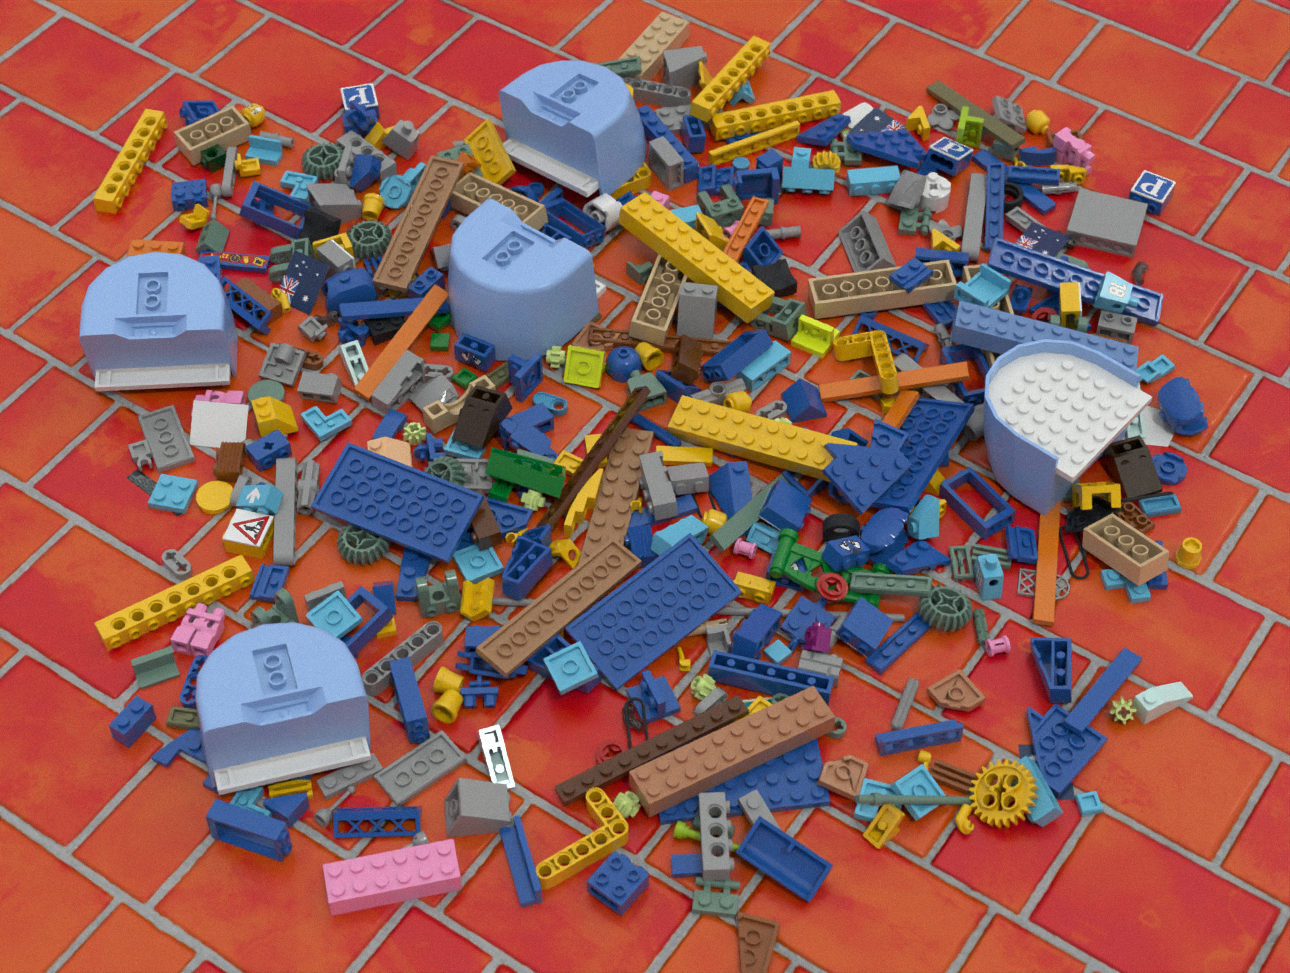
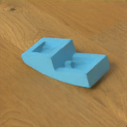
[1136,354,1175,384]

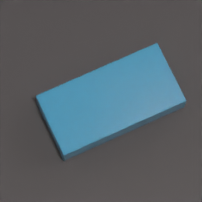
[1137,494,1182,518]

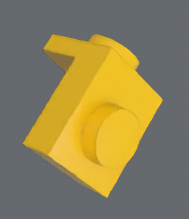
[234,153,261,177]
[179,204,209,230]

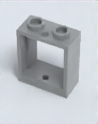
[649,136,684,191]

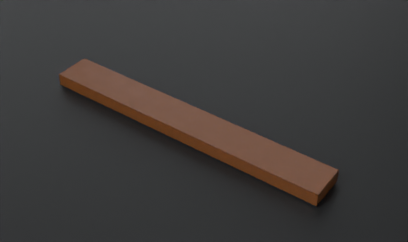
[588,327,732,357]

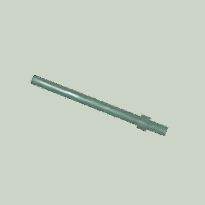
[855,793,971,806]

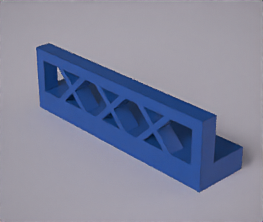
[220,276,273,335]
[852,315,929,364]
[875,719,964,756]
[333,806,422,838]
[500,815,542,908]

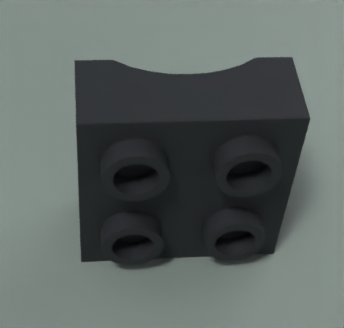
[299,207,341,246]
[752,259,797,297]
[364,316,406,345]

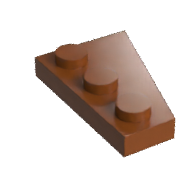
[737,911,780,973]

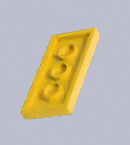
[464,119,516,185]

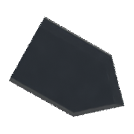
[1065,496,1122,533]

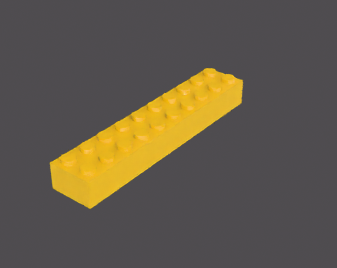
[618,192,775,324]
[668,395,858,482]

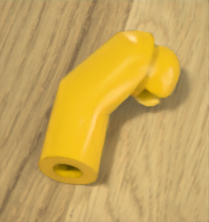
[271,288,291,313]
[955,804,974,834]

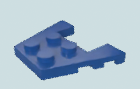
[151,728,218,794]

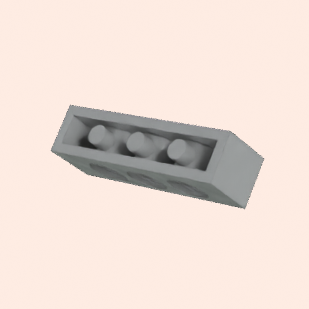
[336,130,397,184]
[699,792,734,881]

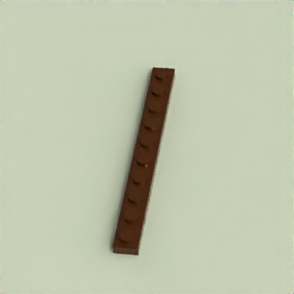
[536,386,651,530]
[554,695,749,806]

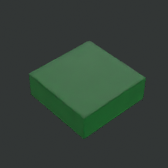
[430,333,450,351]
[452,368,478,391]

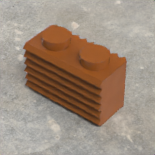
[213,442,246,482]

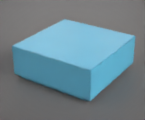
[763,639,792,665]
[1075,791,1103,817]

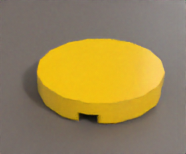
[196,480,233,515]

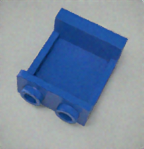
[733,167,780,204]

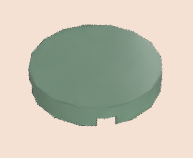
[248,380,285,406]

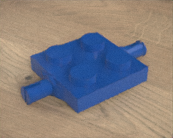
[780,596,836,653]

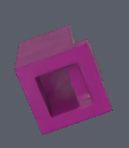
[801,622,832,653]

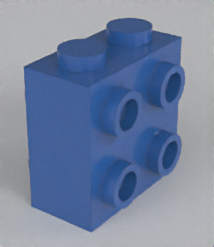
[587,851,649,916]

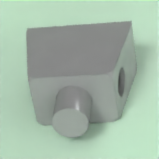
[382,120,420,160]

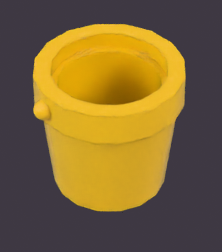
[362,193,385,221]
[635,342,664,371]
[1175,537,1202,569]
[433,666,465,693]
[431,689,463,724]

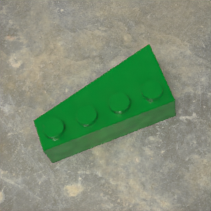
[485,447,566,498]

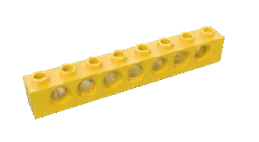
[690,36,771,122]
[709,90,841,140]
[93,109,168,214]
[94,554,255,651]

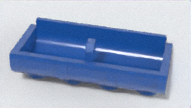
[736,816,833,902]

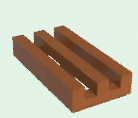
[930,759,976,795]

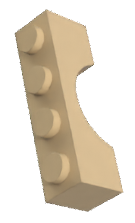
[423,375,496,434]

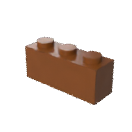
[229,277,282,326]

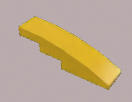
[564,468,604,538]

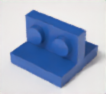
[508,352,543,403]
[627,670,681,725]

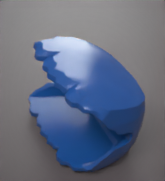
[321,268,378,317]
[1157,377,1208,436]
[860,507,909,565]

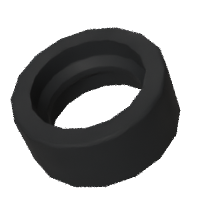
[1004,182,1024,213]
[822,513,860,543]

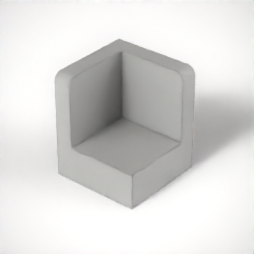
[706,624,732,657]

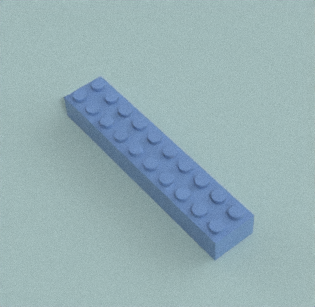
[949,300,1139,372]

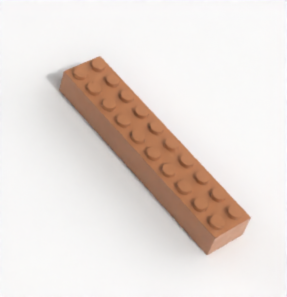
[629,686,835,818]

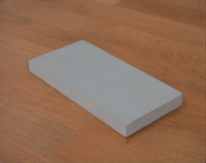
[137,405,195,473]
[374,730,467,806]

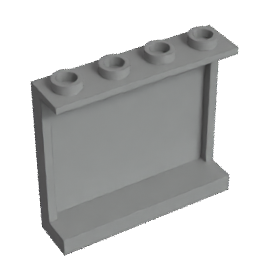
[1066,189,1148,258]

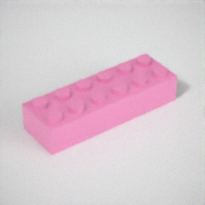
[323,839,462,916]

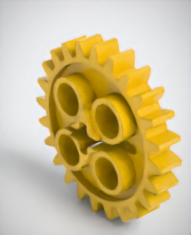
[969,759,1038,828]

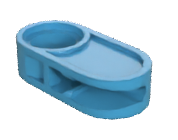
[533,392,568,417]

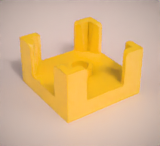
[1072,481,1121,510]

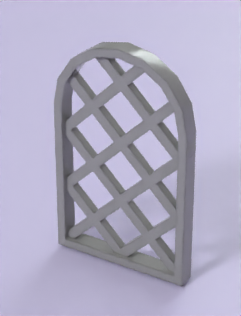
[1017,568,1070,600]

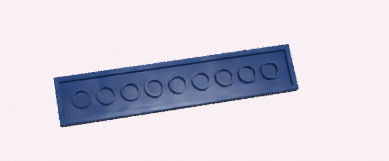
[987,237,1164,326]

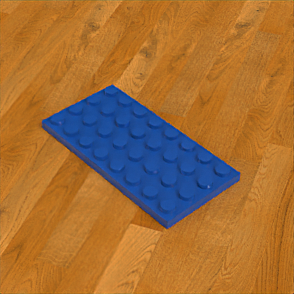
[841,398,975,513]
[311,442,484,564]
[565,533,742,691]
[659,738,830,825]

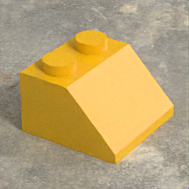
[695,212,729,251]
[251,396,298,438]

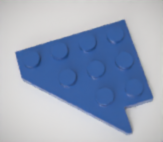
[846,129,927,169]
[822,443,912,515]
[455,497,533,552]
[1026,703,1108,797]

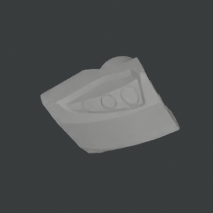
[888,170,927,209]
[408,374,459,413]

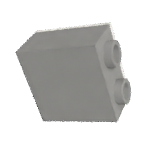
[316,239,355,279]

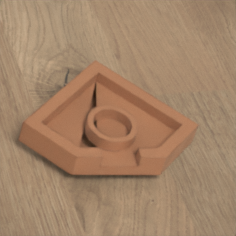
[572,321,621,351]
[927,669,986,712]
[817,755,869,801]

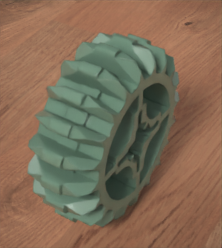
[301,142,344,181]
[347,219,392,261]
[424,456,467,488]
[337,524,390,567]
[918,584,973,633]

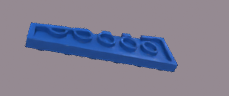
[396,547,432,602]

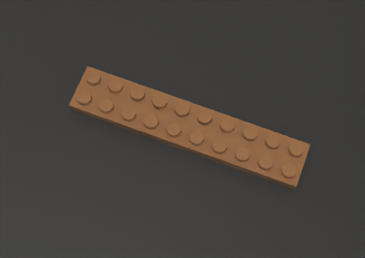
[372,155,464,293]
[578,428,654,565]
[476,537,642,678]

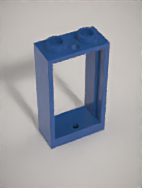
[239,181,312,239]
[543,197,606,249]
[700,329,773,383]
[940,344,990,406]
[939,467,1016,540]
[346,586,393,657]
[389,657,430,745]
[205,799,293,862]

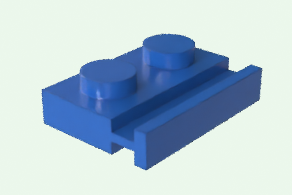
[889,258,933,293]
[922,300,957,328]
[1005,525,1038,564]
[250,563,290,603]

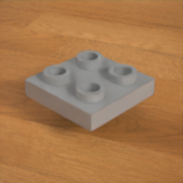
[992,95,1027,134]
[334,147,355,189]
[258,342,306,387]
[456,459,493,493]

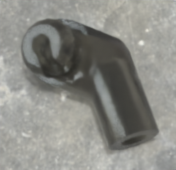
[1131,262,1148,285]

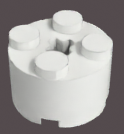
[917,172,951,213]
[583,193,622,233]

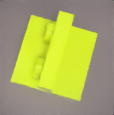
[791,315,840,359]
[563,345,606,388]

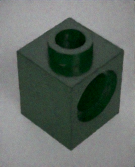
[200,144,227,173]

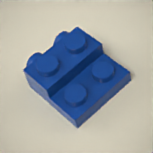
[179,100,220,126]
[171,179,208,211]

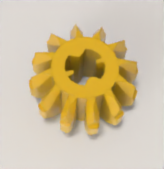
[812,150,841,176]

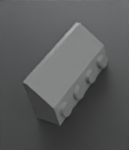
[838,210,896,272]

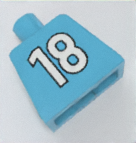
[1093,271,1140,313]
[973,554,1004,601]

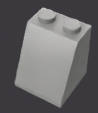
[663,46,707,89]
[306,184,363,225]
[677,282,718,339]
[444,778,512,837]

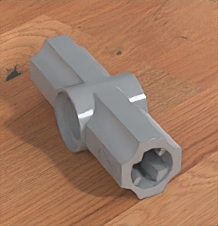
[689,378,746,406]
[296,460,320,515]

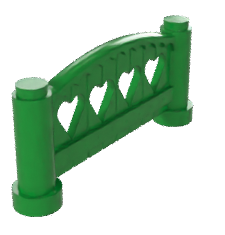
[770,528,892,609]

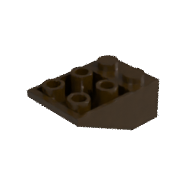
[452,385,513,449]
[1102,435,1163,498]

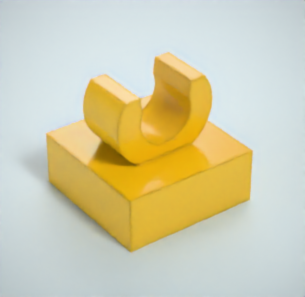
[376,616,397,639]

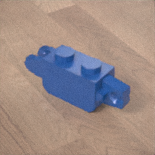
[499,419,559,461]
[455,651,529,679]

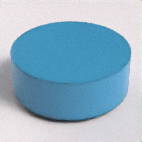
[733,157,750,171]

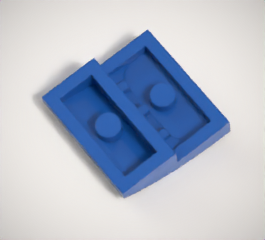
[698,164,735,196]

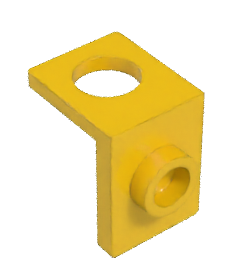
[549,539,581,569]

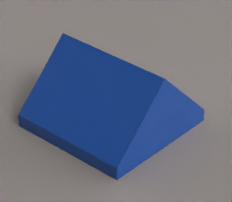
[743,226,783,269]
[656,369,702,403]
[781,378,827,423]

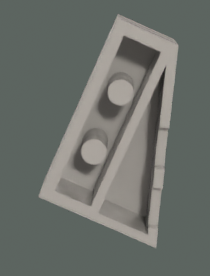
[371,349,426,415]
[639,451,678,521]

